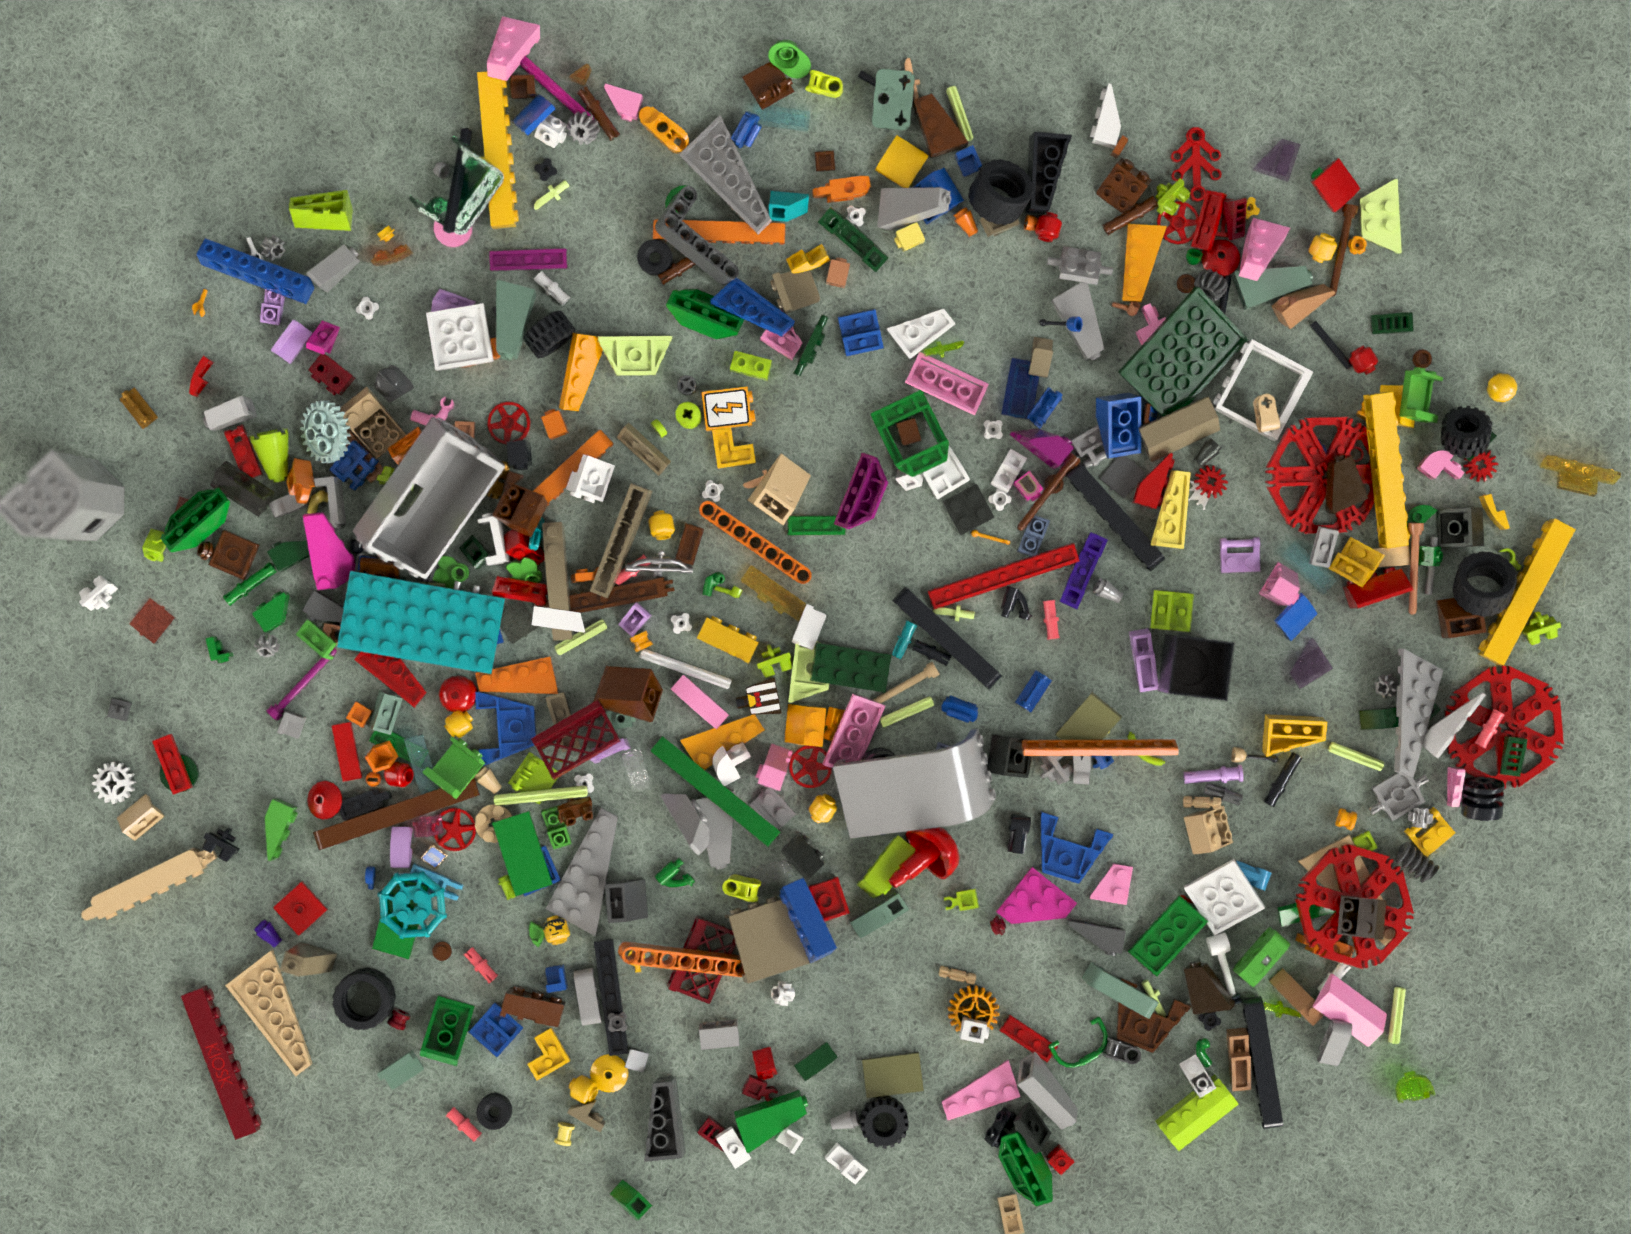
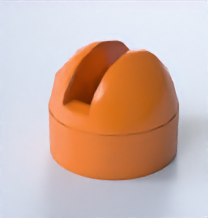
[1024,215,1038,231]
[365,771,382,787]

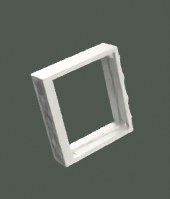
[1213,339,1313,441]

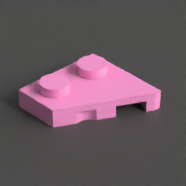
[1090,863,1133,905]

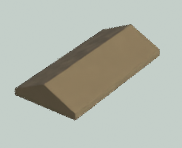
[1138,396,1220,462]

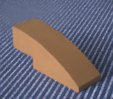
[1226,1028,1251,1091]

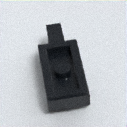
[339,789,392,821]

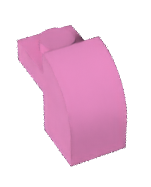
[1136,303,1166,345]
[1416,450,1465,480]

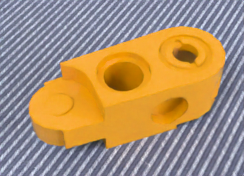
[639,106,689,154]

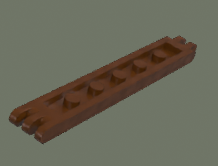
[533,577,675,613]

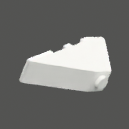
[1422,692,1486,758]

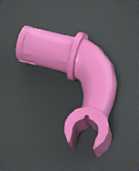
[410,397,454,426]

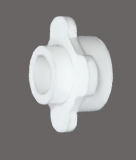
[846,206,866,227]
[356,297,379,320]
[984,420,1003,439]
[702,480,724,502]
[988,488,1011,511]
[671,613,692,634]
[574,774,594,793]

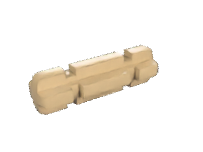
[1183,796,1222,809]
[939,966,976,985]

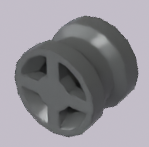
[677,375,697,395]

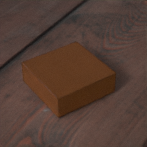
[815,151,835,172]

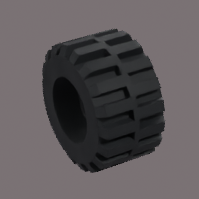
[523,310,576,359]
[1440,406,1492,458]
[860,1096,909,1149]

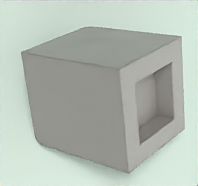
[277,711,307,739]

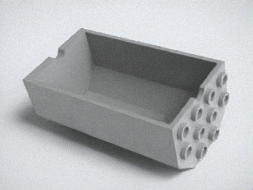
[353,416,506,579]
[0,450,125,541]

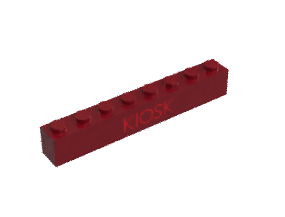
[181,985,262,1140]

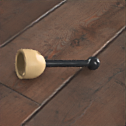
[1231,747,1278,763]

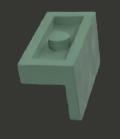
[368,690,403,735]
[377,1050,424,1090]

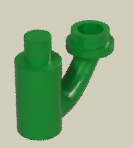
[654,858,695,888]

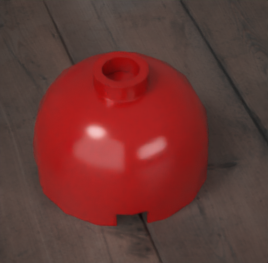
[439,675,477,712]

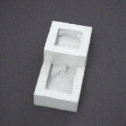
[991,449,1027,494]
[825,1143,868,1185]

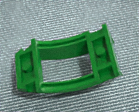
[870,390,949,478]

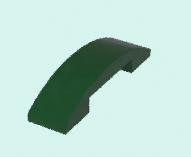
[818,207,889,272]

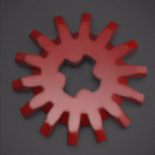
[1463,450,1498,482]
[1194,465,1228,499]

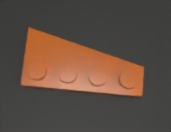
[475,656,559,694]

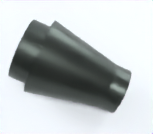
[1194,438,1222,467]

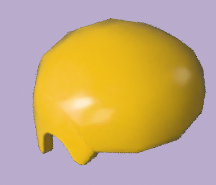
[1487,373,1517,403]

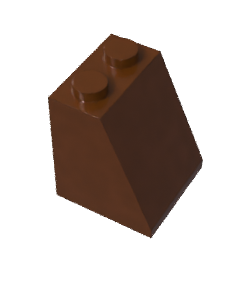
[598,666,663,722]

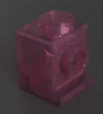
[412,815,444,837]

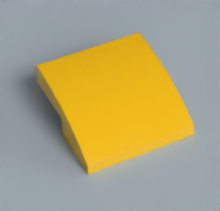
[875,135,929,188]
[1329,537,1385,587]

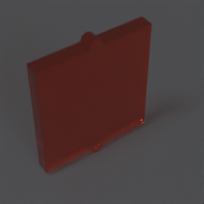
[130,598,175,644]

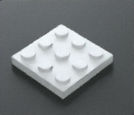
[426,303,494,371]
[1184,859,1265,935]

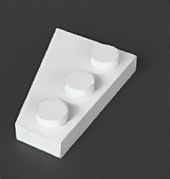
[886,309,955,360]

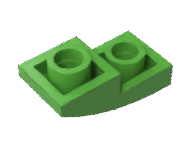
[541,805,572,850]

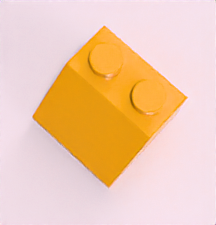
[784,704,826,747]

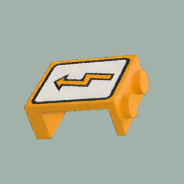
[702,387,755,432]

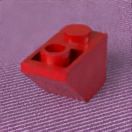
[504,529,545,565]

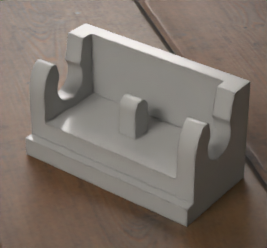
[699,1019,740,1050]

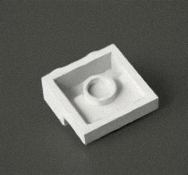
[566,454,615,503]

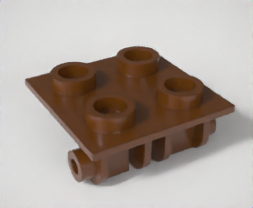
[742,62,795,110]

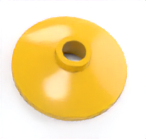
[590,1054,628,1092]

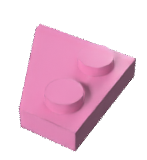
[760,310,803,360]
[1447,767,1465,807]

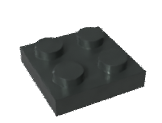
[943,484,995,536]
[1013,1102,1051,1154]

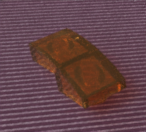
[370,244,413,266]

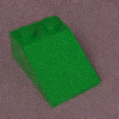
[420,996,475,1066]

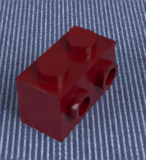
[308,354,356,396]

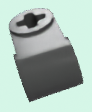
[1103,1036,1141,1064]

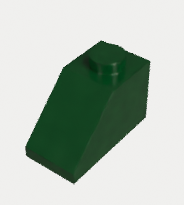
[1359,706,1399,730]

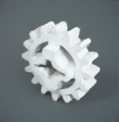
[92,762,136,804]

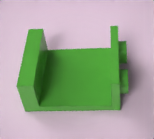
[422,737,485,799]

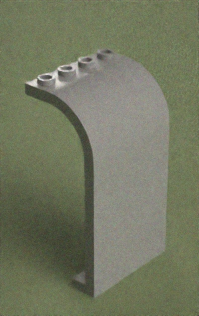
[833,729,996,838]

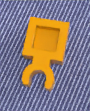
[824,707,845,741]

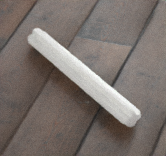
[640,649,732,689]

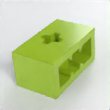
[730,351,772,381]

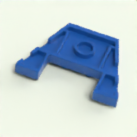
[475,692,536,766]
[1040,812,1113,884]

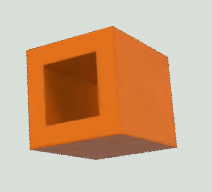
[541,409,569,440]

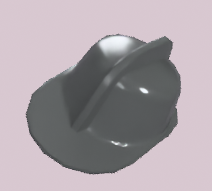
[374,365,414,403]

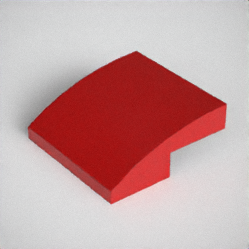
[1311,158,1361,212]

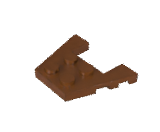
[1116,978,1191,1053]

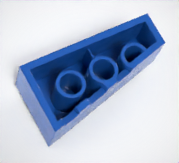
[779,878,837,964]

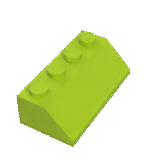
[1155,1074,1239,1151]

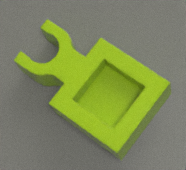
[944,888,979,911]

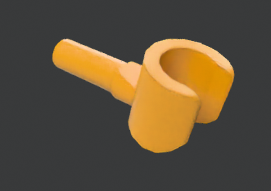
[192,289,208,317]

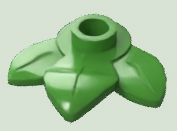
[433,556,469,589]
[506,557,542,583]

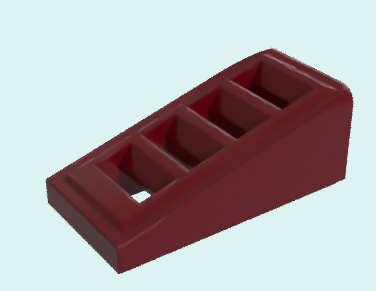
[1223,198,1247,240]
[697,1115,726,1153]

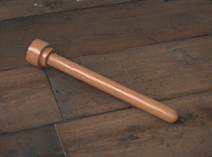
[1408,522,1424,615]

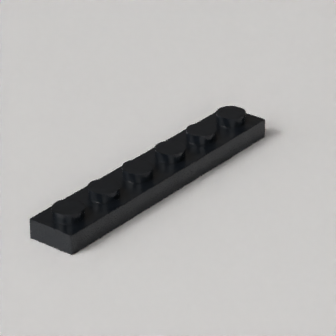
[594,938,629,1056]

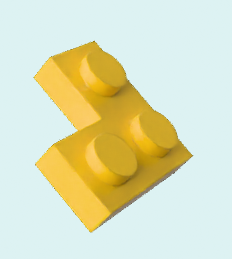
[712,428,756,469]
[527,1027,571,1080]

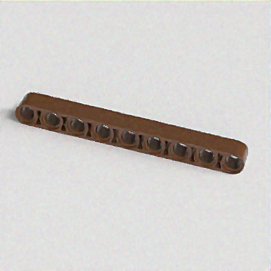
[313,778,480,850]

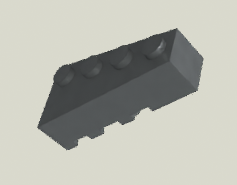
[644,1076,686,1162]

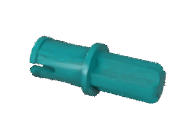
[528,517,545,550]
[892,620,917,659]

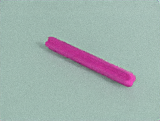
[520,56,594,120]

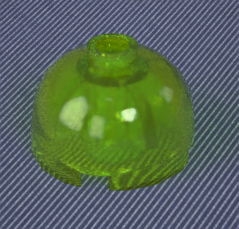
[1395,1071,1436,1103]

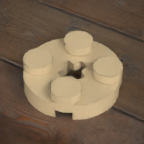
[475,804,512,843]

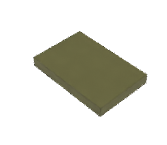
[1055,692,1122,740]
[862,1052,924,1098]

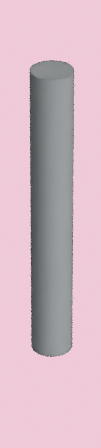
[1424,537,1438,595]

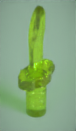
[923,341,964,358]
[1263,1001,1302,1018]

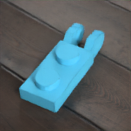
[410,863,463,901]

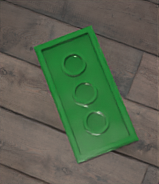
[492,811,553,896]
[372,875,429,959]
[1128,895,1209,977]

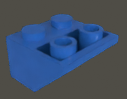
[912,168,964,225]

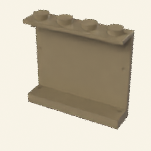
[725,896,820,984]

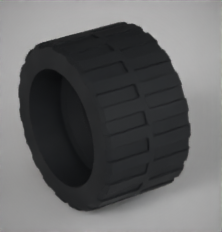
[968,159,1034,225]
[1452,551,1517,617]
[332,968,396,1030]

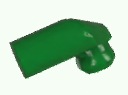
[702,572,725,596]
[1196,1038,1212,1068]

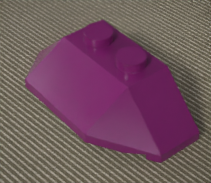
[834,453,888,530]

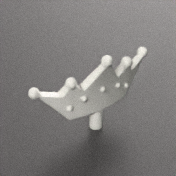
[1188,480,1209,510]

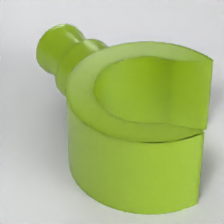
[1498,548,1522,570]

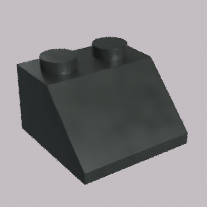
[1436,508,1484,548]
[987,734,1032,778]
[782,833,825,881]

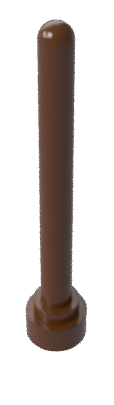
[1330,204,1359,297]
[1017,452,1081,531]

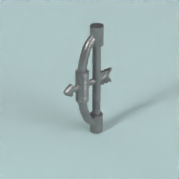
[625,550,693,578]

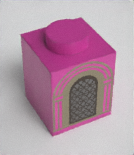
[1013,471,1043,502]

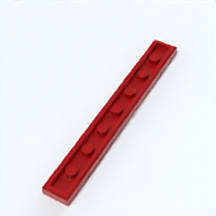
[928,543,1080,610]

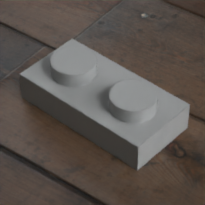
[1309,526,1339,568]

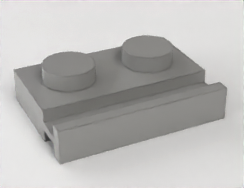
[750,787,796,830]

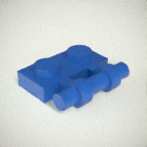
[329,440,379,491]

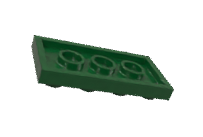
[810,643,892,693]

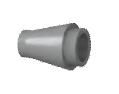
[1093,578,1123,603]
[830,1110,860,1130]

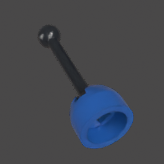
[1039,316,1083,332]

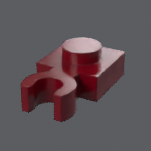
[741,1074,778,1101]

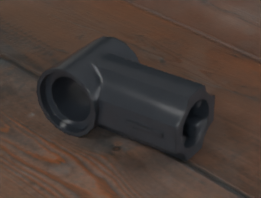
[1007,814,1031,854]

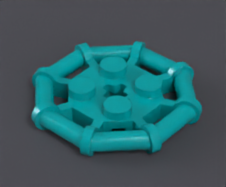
[377,871,447,939]

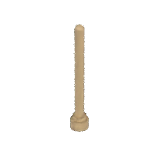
[872,662,940,703]

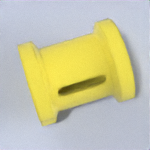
[554,1122,575,1146]

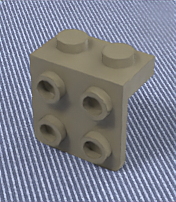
[770,270,820,314]

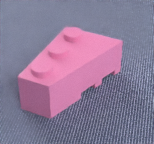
[487,16,540,81]
[1239,218,1290,281]
[756,743,793,791]

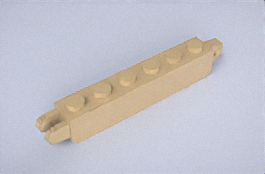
[81,848,218,921]

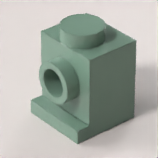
[606,711,636,730]

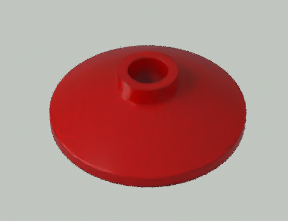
[1201,240,1240,277]
[307,781,342,819]

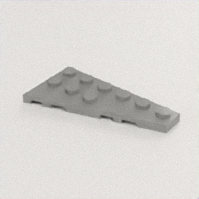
[679,115,772,234]
[1394,649,1443,778]
[545,808,618,936]

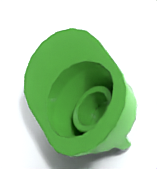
[768,40,811,79]

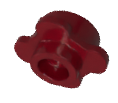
[990,915,1006,936]

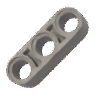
[574,968,602,1026]
[1317,1019,1353,1066]

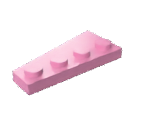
[942,1060,1020,1120]

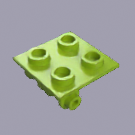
[508,752,558,805]

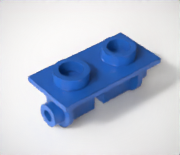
[1027,387,1063,429]
[1015,670,1052,712]

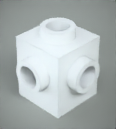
[534,115,567,148]

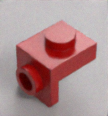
[752,1047,778,1079]

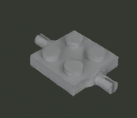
[1047,246,1113,285]
[1368,773,1429,821]

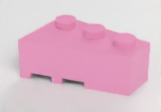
[1259,562,1300,606]

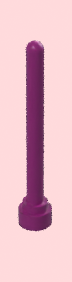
[266,648,337,721]

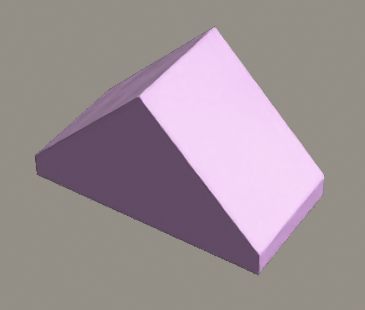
[618,602,652,637]

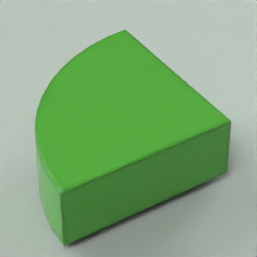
[529,921,545,948]

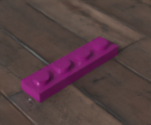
[489,249,568,272]

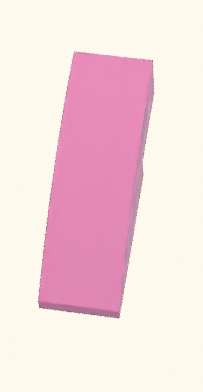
[671,675,729,729]

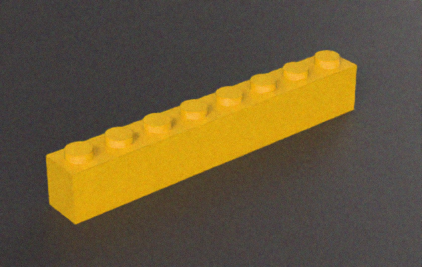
[477,71,519,229]
[1363,392,1410,549]
[1478,519,1576,666]

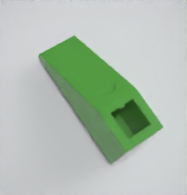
[265,798,298,862]

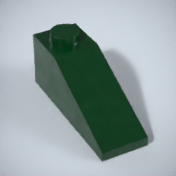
[267,541,310,572]

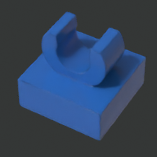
[1092,756,1114,769]

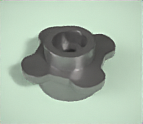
[608,1012,627,1032]

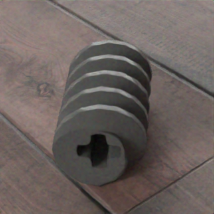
[1396,842,1439,883]

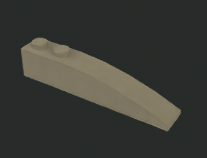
[590,483,653,598]
[542,522,573,641]

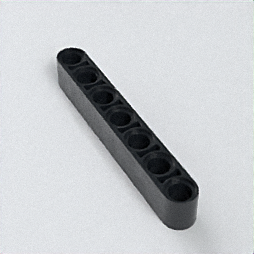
[1065,463,1165,571]
[892,587,1002,690]
[1241,996,1283,1129]

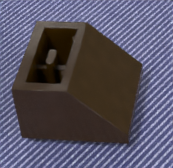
[1338,896,1386,940]

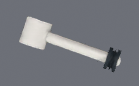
[1206,932,1242,1005]

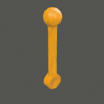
[971,530,1010,545]

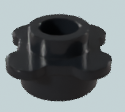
[534,158,557,181]
[1198,1012,1221,1031]

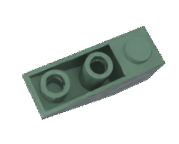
[850,891,909,938]

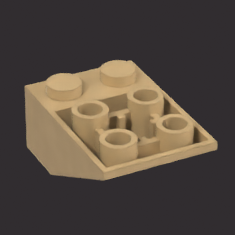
[340,387,406,459]
[748,454,811,525]

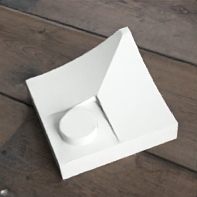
[922,446,970,499]

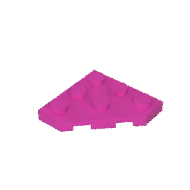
[996,867,1077,924]

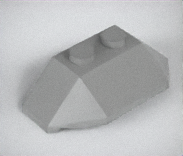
[661,794,710,855]

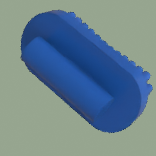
[731,111,762,148]
[941,695,978,723]

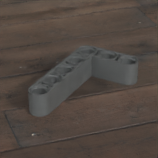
[655,186,739,285]

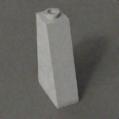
[877,187,951,231]
[1051,282,1104,361]
[696,790,735,869]
[1017,1052,1078,1130]

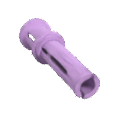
[1183,765,1243,784]

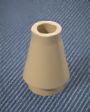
[475,766,502,794]

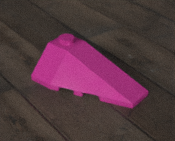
[303,512,356,590]

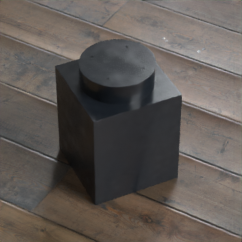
[1158,634,1235,701]

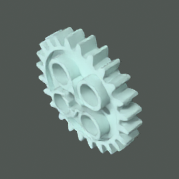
[300,400,351,463]

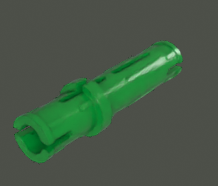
[223,562,277,606]

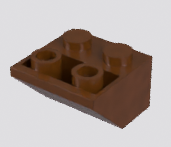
[492,482,548,537]
[1436,598,1486,639]

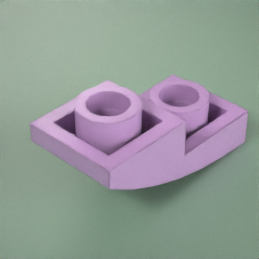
[260,289,285,325]
[390,827,413,868]

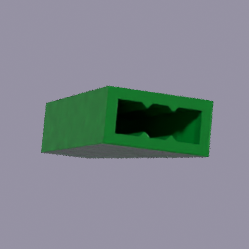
[734,1090,809,1153]

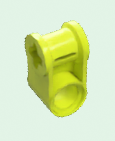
[805,70,843,98]
[722,874,762,902]

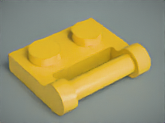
[1404,807,1455,857]

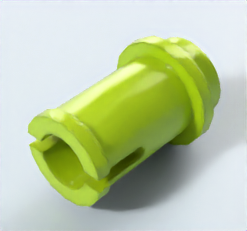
[498,874,516,900]

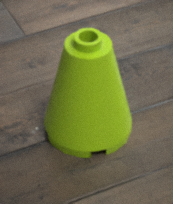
[249,428,289,483]

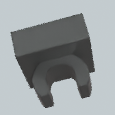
[107,698,132,721]

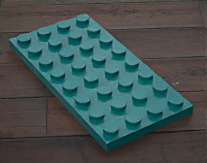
[337,571,505,674]

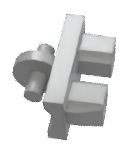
[1039,756,1074,785]

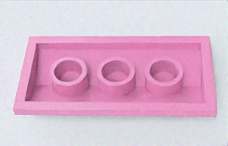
[905,352,989,415]
[822,694,885,768]
[1312,974,1387,1047]

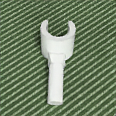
[246,237,263,260]

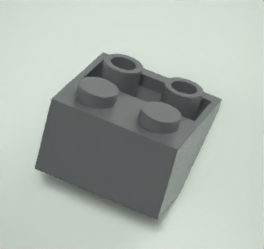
[605,879,648,923]

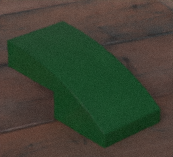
[794,1042,838,1081]

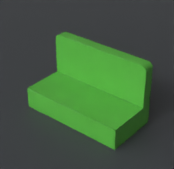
[296,619,337,660]

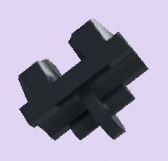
[202,828,240,862]

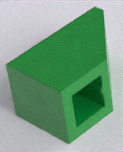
[252,591,290,633]
[609,1180,652,1221]

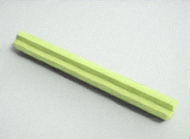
[494,786,588,806]

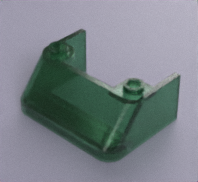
[409,136,504,235]

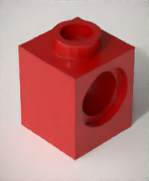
[1046,1144,1074,1175]

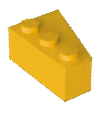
[697,616,759,663]
[1262,714,1327,757]

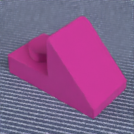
[306,320,340,355]

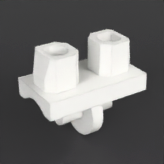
[79,575,118,611]

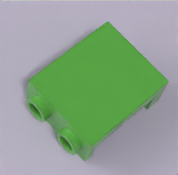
[1399,367,1443,423]

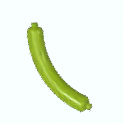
[1127,731,1165,766]

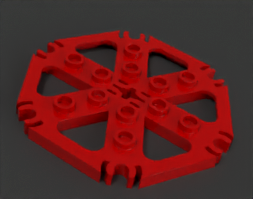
[1265,417,1374,534]
[1444,666,1564,789]
[1295,844,1414,969]

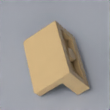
[117,794,164,841]

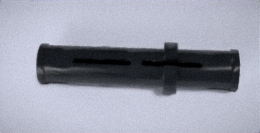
[1263,752,1303,808]

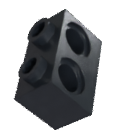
[506,440,532,470]

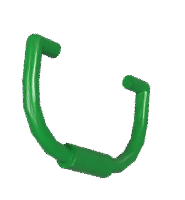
[1049,1017,1108,1068]

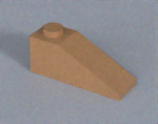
[1271,284,1335,329]
[1269,968,1324,1026]

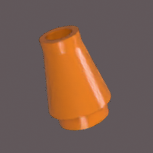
[953,207,979,237]

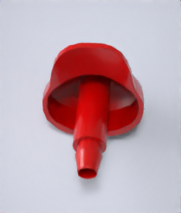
[888,827,960,888]

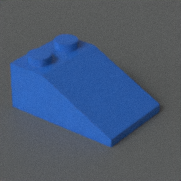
[1096,392,1141,458]

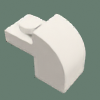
[712,742,751,786]

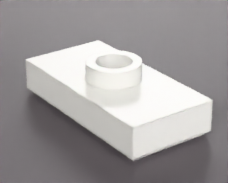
[715,1126,751,1169]

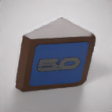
[1142,404,1157,425]

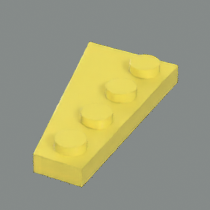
[1150,470,1191,549]

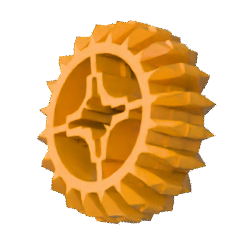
[948,985,999,1032]

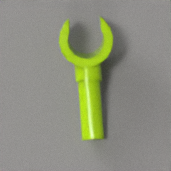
[715,586,743,598]

